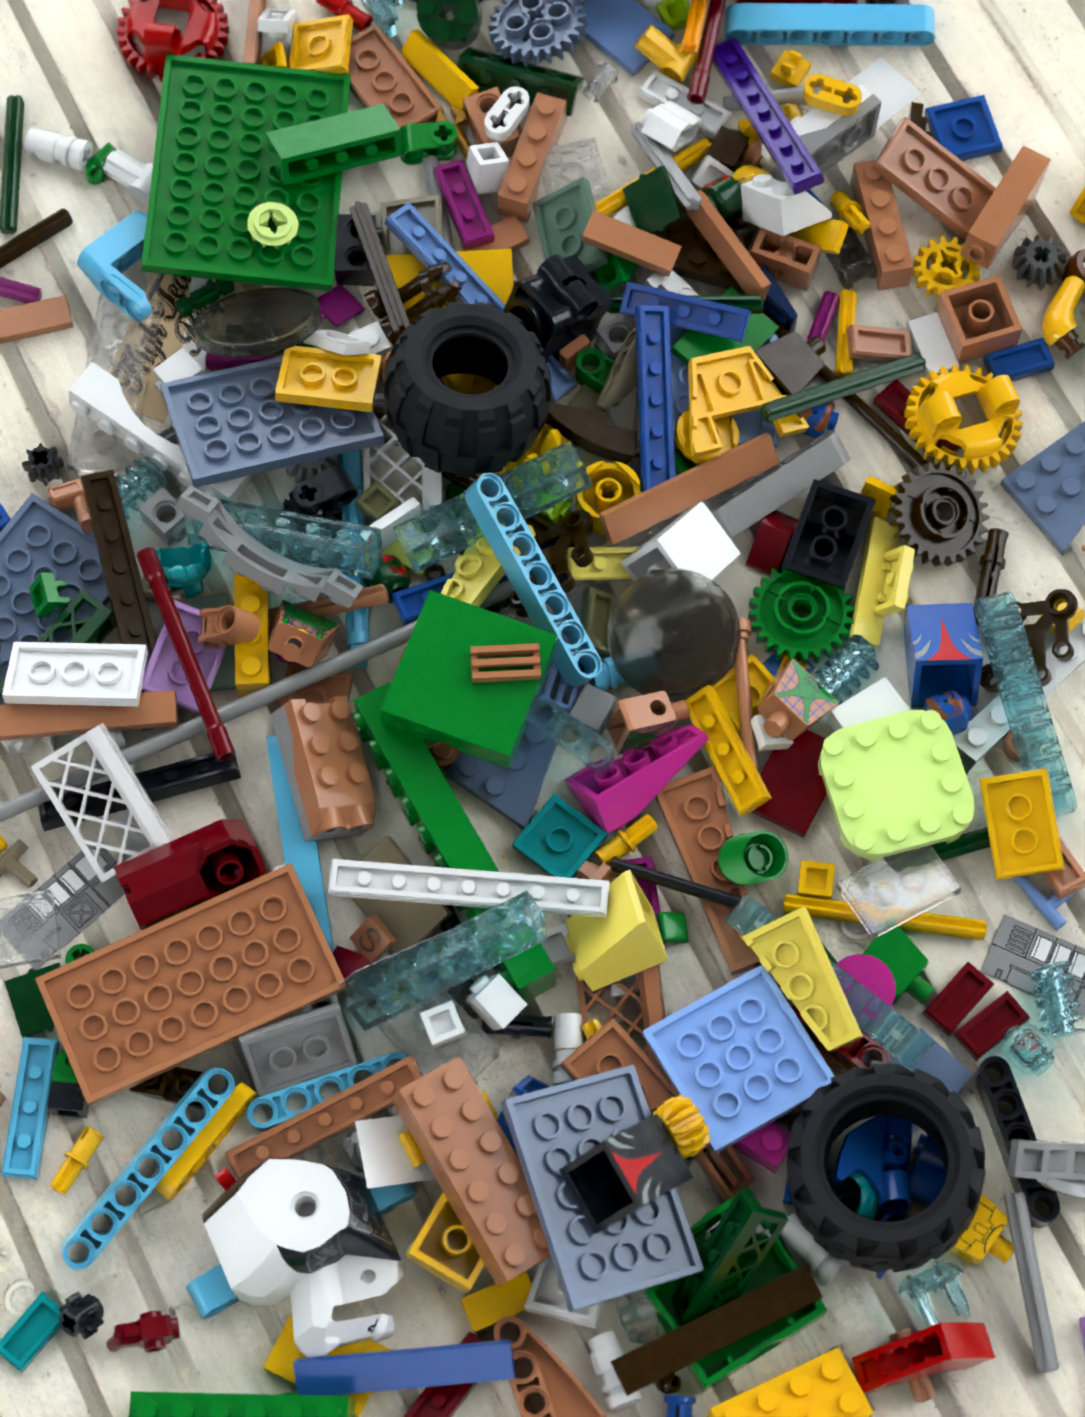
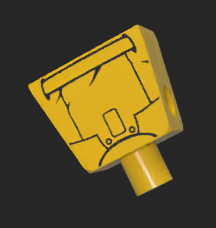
[947,1192,1014,1265]

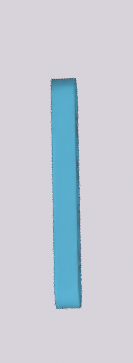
[247,1052,407,1131]

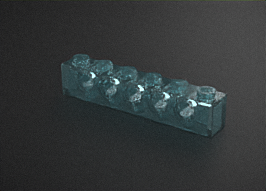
[393,441,593,573]
[184,498,383,579]
[346,891,547,1031]

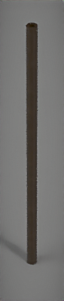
[727,285,929,467]

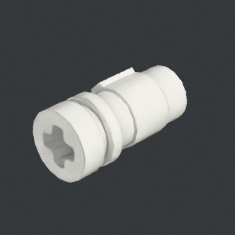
[25,128,93,172]
[552,1013,584,1086]
[779,1213,849,1285]
[588,1331,643,1412]

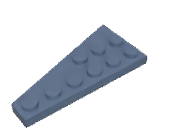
[1000,421,1085,556]
[446,633,579,830]

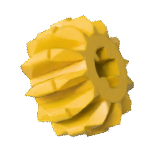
[654,1095,710,1159]

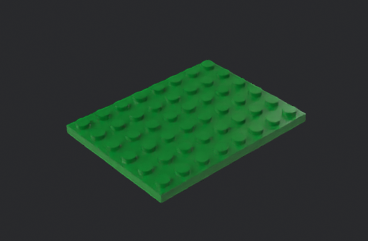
[141,54,351,292]

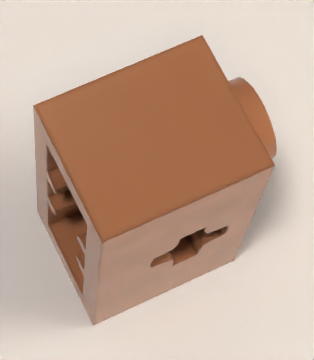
[750,228,821,291]

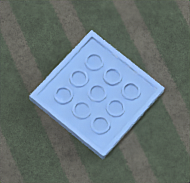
[642,965,834,1155]

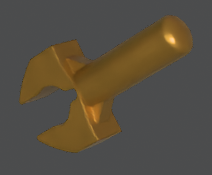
[437,106,471,159]

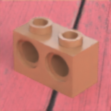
[463,87,522,157]

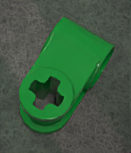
[400,121,457,165]
[575,348,621,407]

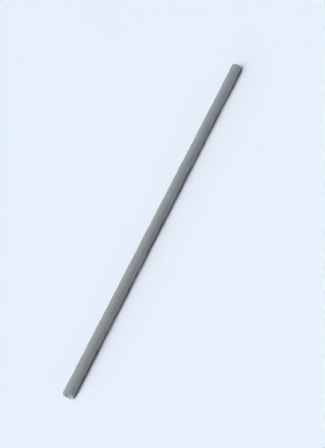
[0,575,532,822]

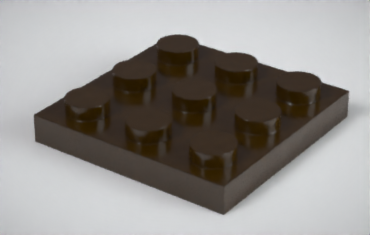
[655,196,755,291]

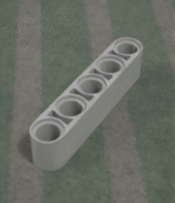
[709,430,850,539]

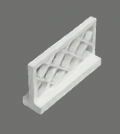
[363,393,442,518]
[30,723,174,883]

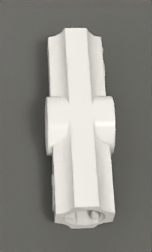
[103,149,153,205]

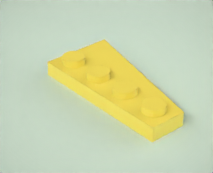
[441,517,536,607]
[741,907,863,1051]

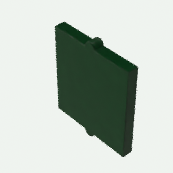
[622,166,684,234]
[5,962,61,1038]

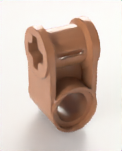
[197,605,260,649]

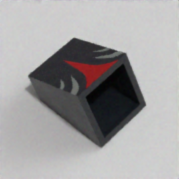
[559,1114,694,1234]

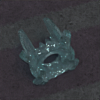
[899,1260,970,1327]

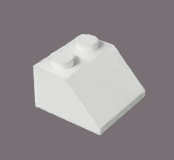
[741,174,832,236]

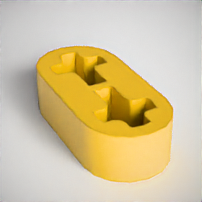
[803,74,862,116]

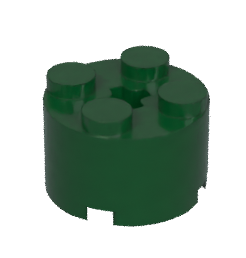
[416,0,483,50]

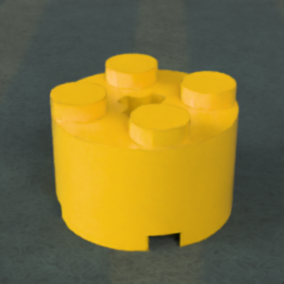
[575,461,641,538]

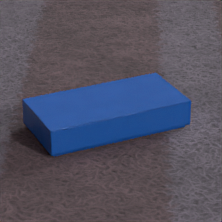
[983,338,1055,382]

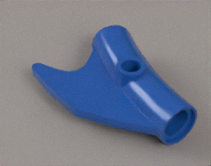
[833,1116,915,1213]

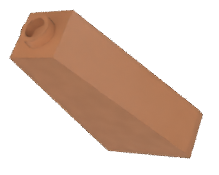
[960,145,1051,269]

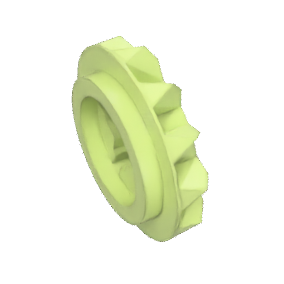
[247,202,298,249]

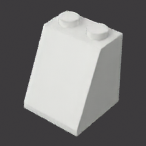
[620,501,741,613]

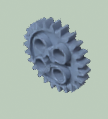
[488,0,588,66]

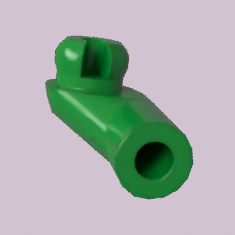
[85,142,116,185]

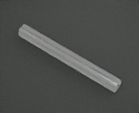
[631,122,703,212]
[1004,1192,1059,1373]

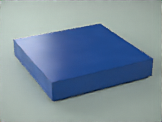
[924,95,1003,161]

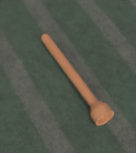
[724,617,757,768]

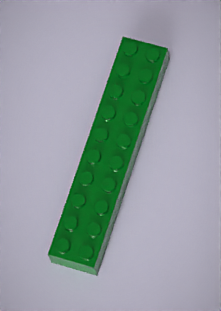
[352,682,556,1002]

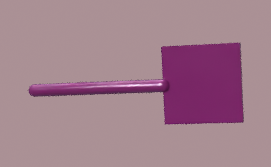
[271,284,365,349]

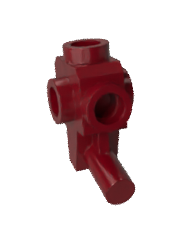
[106,1311,180,1352]

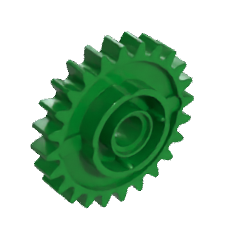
[748,569,855,665]

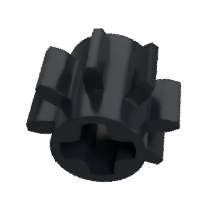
[22,443,65,486]
[59,1292,104,1339]

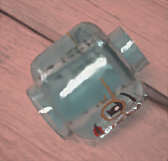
[1002,1024,1055,1076]

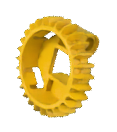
[904,364,1024,475]

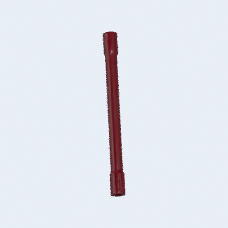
[687,0,726,104]
[136,547,236,761]

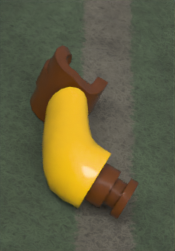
[1041,249,1085,360]

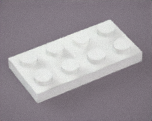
[2,642,148,707]

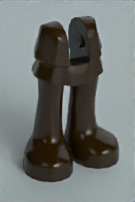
[364,262,462,345]

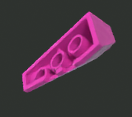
[564,724,709,833]

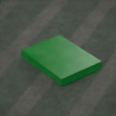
[671,287,779,366]

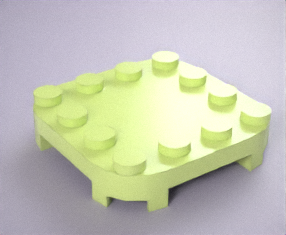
[818,710,975,862]

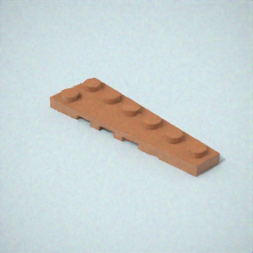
[655,766,760,975]

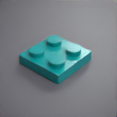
[512,794,607,878]

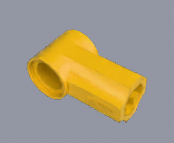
[635,25,697,84]

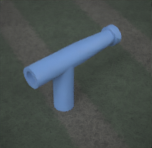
[1012,876,1078,931]

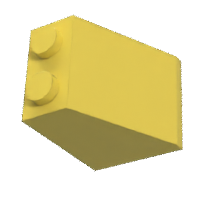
[565,870,669,992]

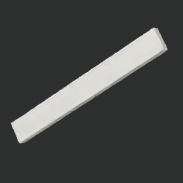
[328,859,610,918]

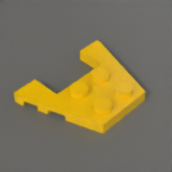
[688,346,809,458]

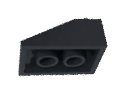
[782,479,876,589]

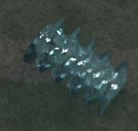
[115,457,169,520]
[812,634,880,706]
[1030,961,1085,1037]

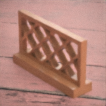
[576,964,669,1079]

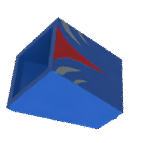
[904,603,983,708]

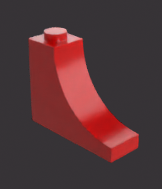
[851,1322,995,1393]

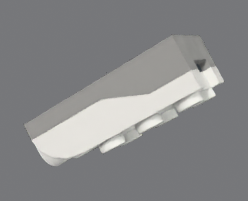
[759,84,882,182]

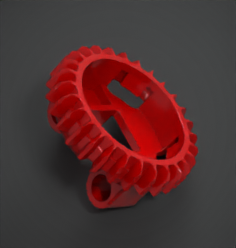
[116,0,229,83]

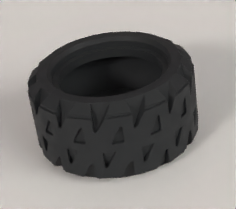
[787,1063,986,1272]

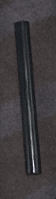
[610,857,744,910]

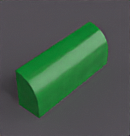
[265,104,402,185]

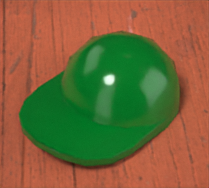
[718,830,789,885]

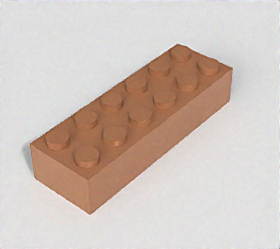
[390,1056,551,1287]

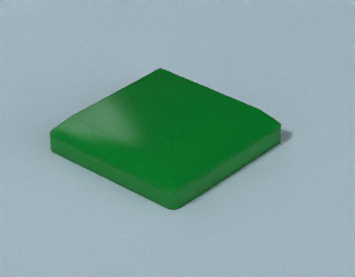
[657,912,689,943]

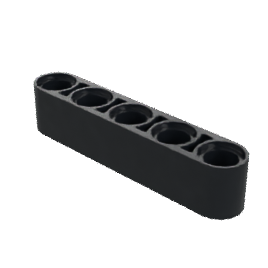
[974,1056,1061,1228]

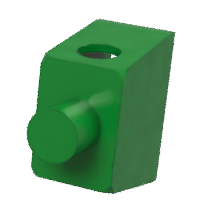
[862,920,935,1004]

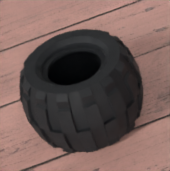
[383,301,551,478]

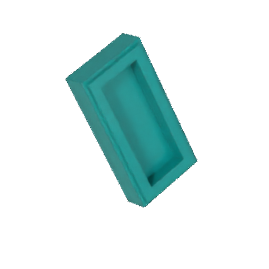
[0,1292,61,1373]

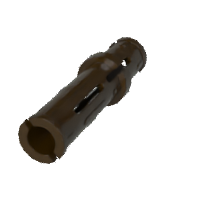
[973,528,1009,627]

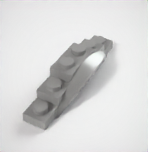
[175,485,364,609]
[1008,1139,1085,1198]

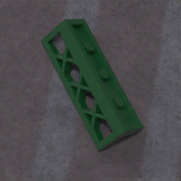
[457,47,584,116]
[0,590,116,695]
[672,1188,788,1323]

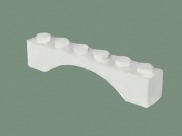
[69,362,251,511]

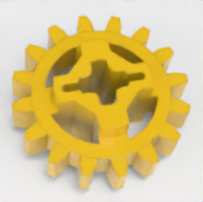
[912,236,981,302]

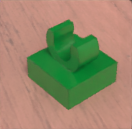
[29,572,71,617]

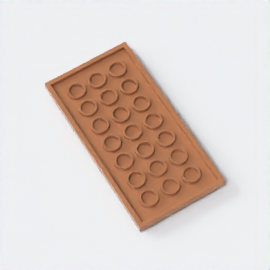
[35,863,348,1106]

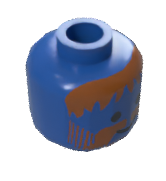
[796,401,840,438]
[924,691,972,735]

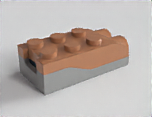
[271,695,376,841]

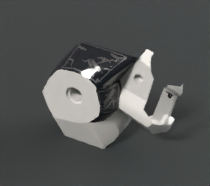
[202,1157,406,1358]

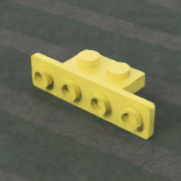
[850,517,915,647]

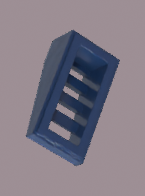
[760,265,798,333]

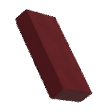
[922,962,994,1036]
[954,991,1030,1062]

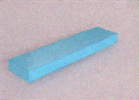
[1,1037,60,1180]

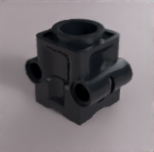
[503,254,614,361]

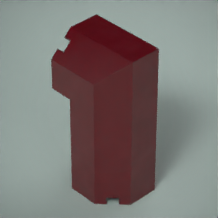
[113,819,267,930]

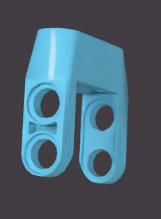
[77,210,197,322]

